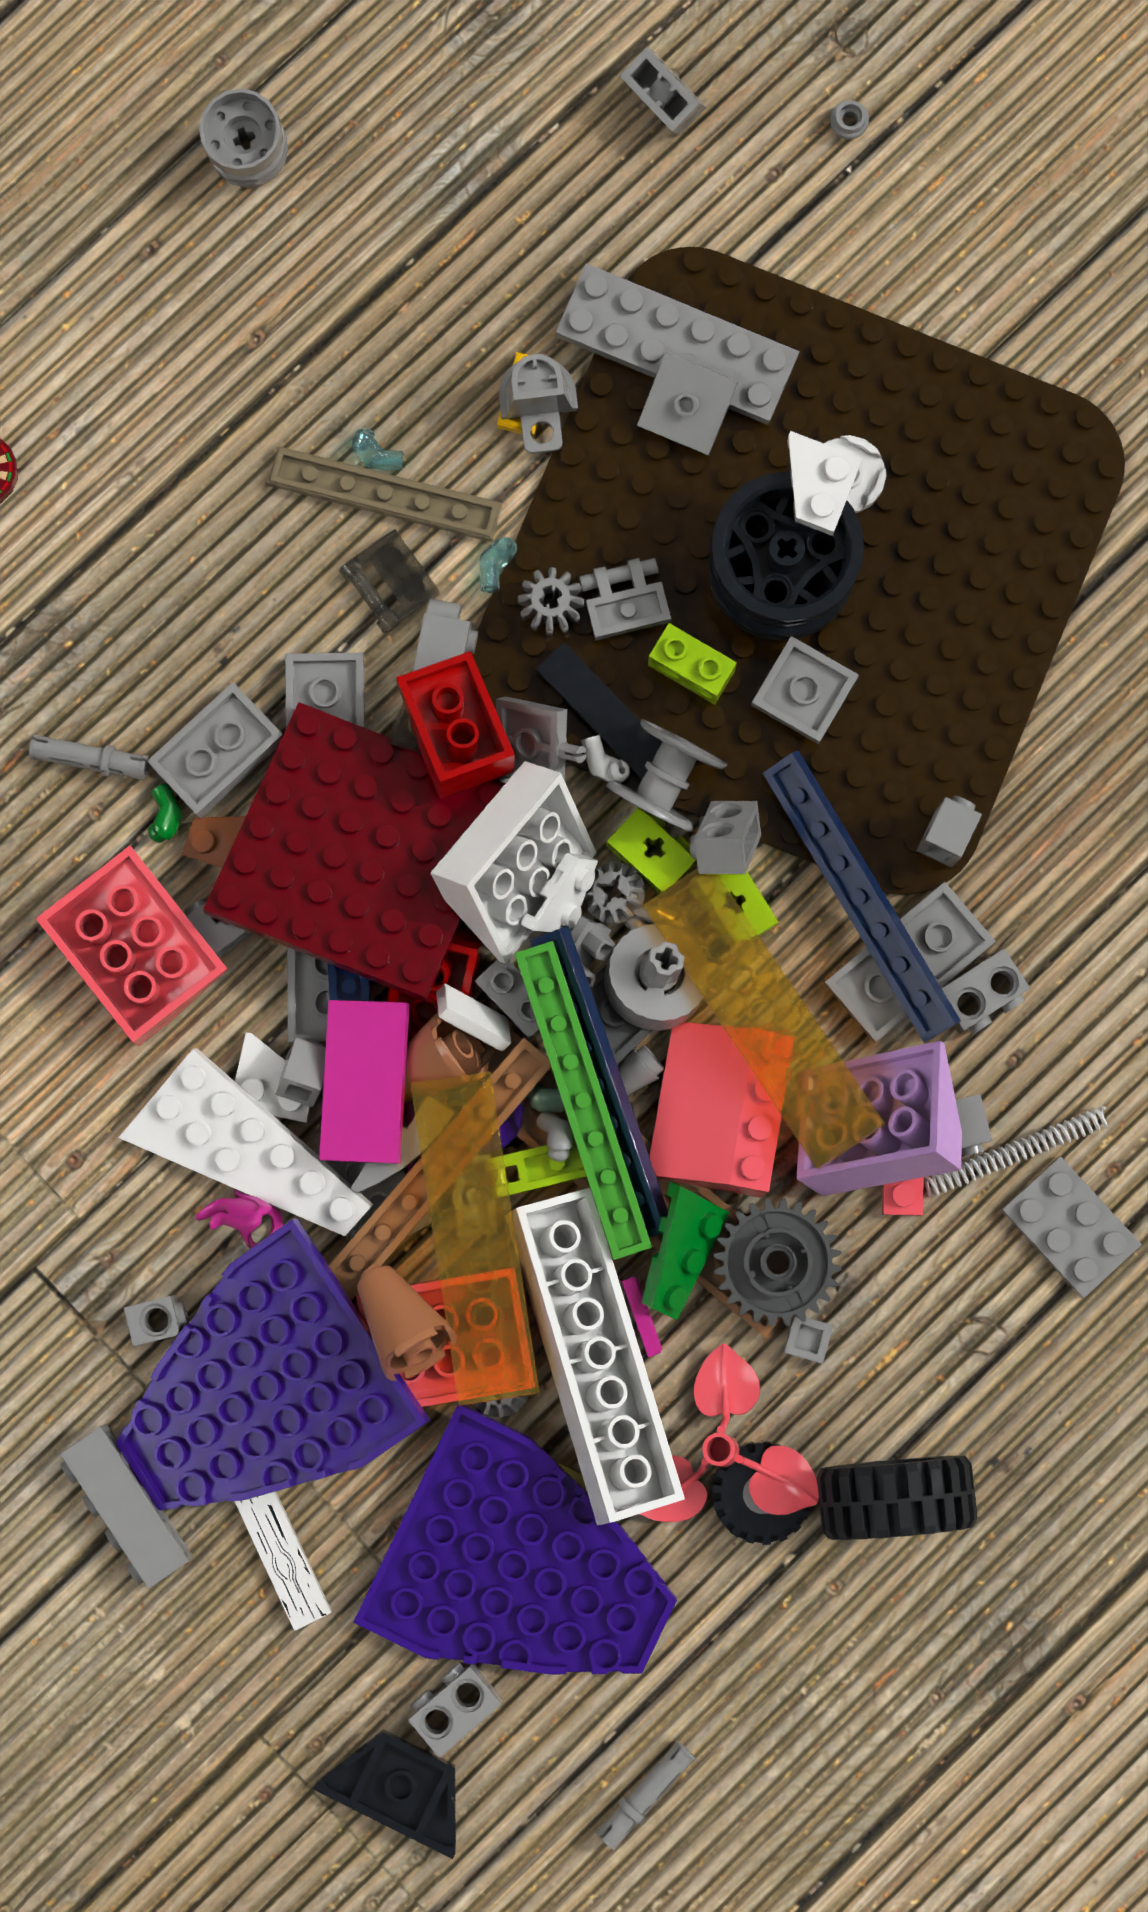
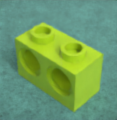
[648,623,737,705]

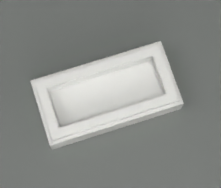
[436,983,511,1052]

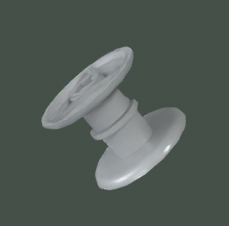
[606,719,728,832]

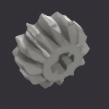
[518,567,584,635]

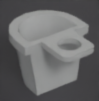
[499,354,578,454]

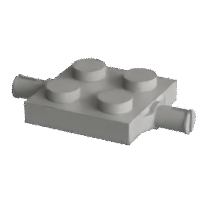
[496,697,586,781]

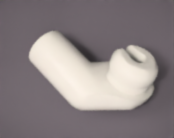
[581,735,630,783]

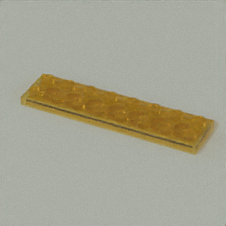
[643,868,886,1170]
[410,1071,540,1406]

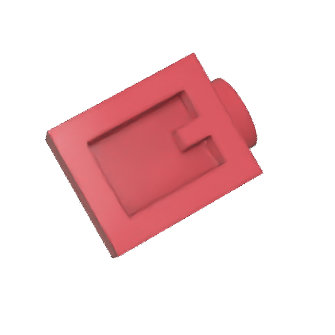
[882,1177,924,1216]

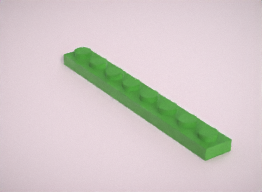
[515,941,652,1260]

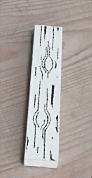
[235,1491,332,1631]

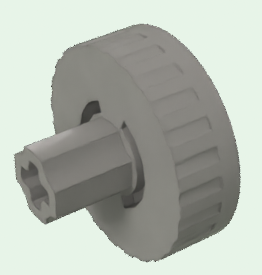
[604,924,710,1031]

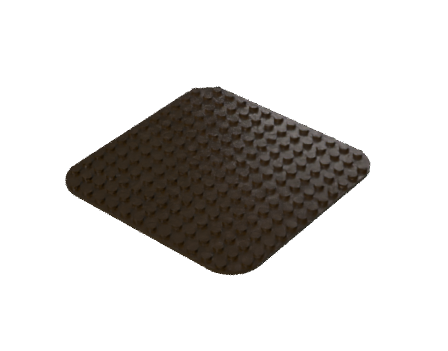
[472,247,1125,895]

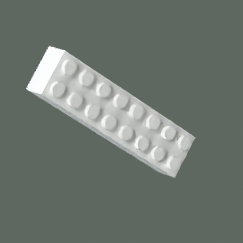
[505,1188,685,1526]

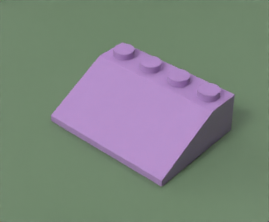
[797,1041,962,1196]

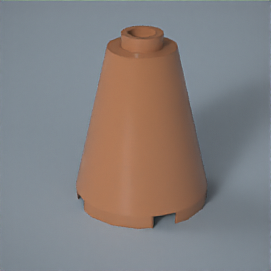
[404,1013,489,1103]
[357,1264,457,1381]

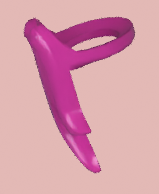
[195,1188,283,1249]

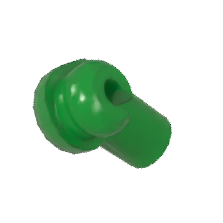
[148,783,182,843]

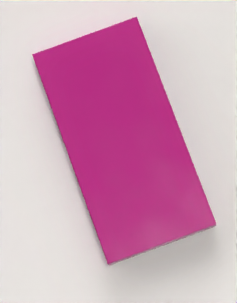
[319,1000,410,1164]

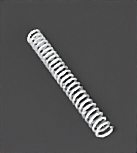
[924,1105,1108,1197]

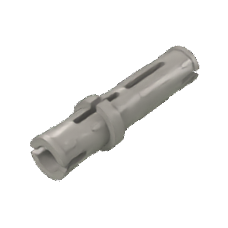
[29,734,150,781]
[595,1740,696,1851]

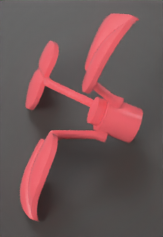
[640,1344,819,1522]

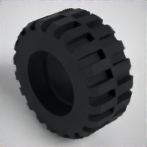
[817,1456,978,1540]

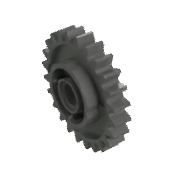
[713,1198,842,1327]

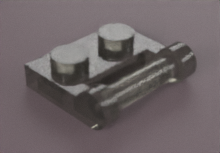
[339,529,440,633]

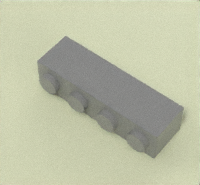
[60,1424,194,1589]

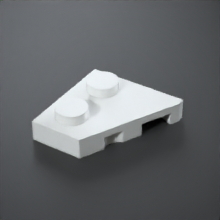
[521,853,598,932]
[235,1032,311,1123]

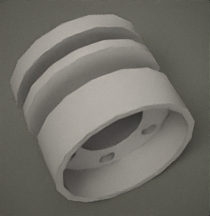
[199,88,288,188]

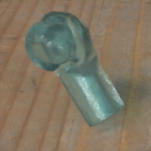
[479,537,517,593]

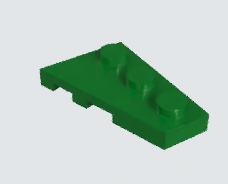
[642,1181,730,1320]

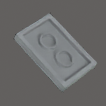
[147,682,283,819]
[1001,1156,1142,1298]

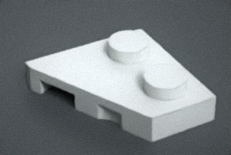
[787,431,863,536]

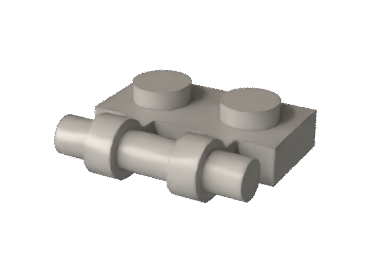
[579,558,671,641]

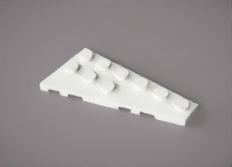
[118,1048,374,1236]

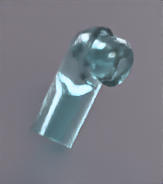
[352,428,403,470]

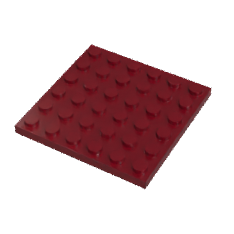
[203,702,506,1002]

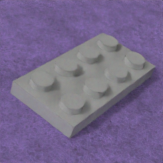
[824,882,996,1043]

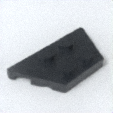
[313,1729,456,1859]

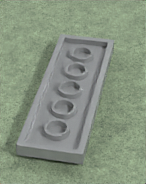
[556,263,799,425]

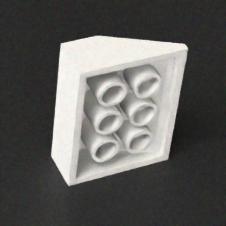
[431,761,597,964]

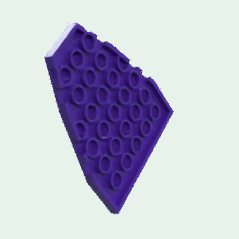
[116,1218,430,1510]
[353,1403,677,1675]

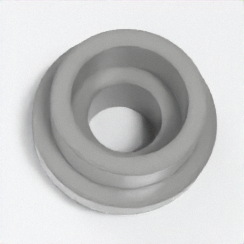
[830,100,869,139]

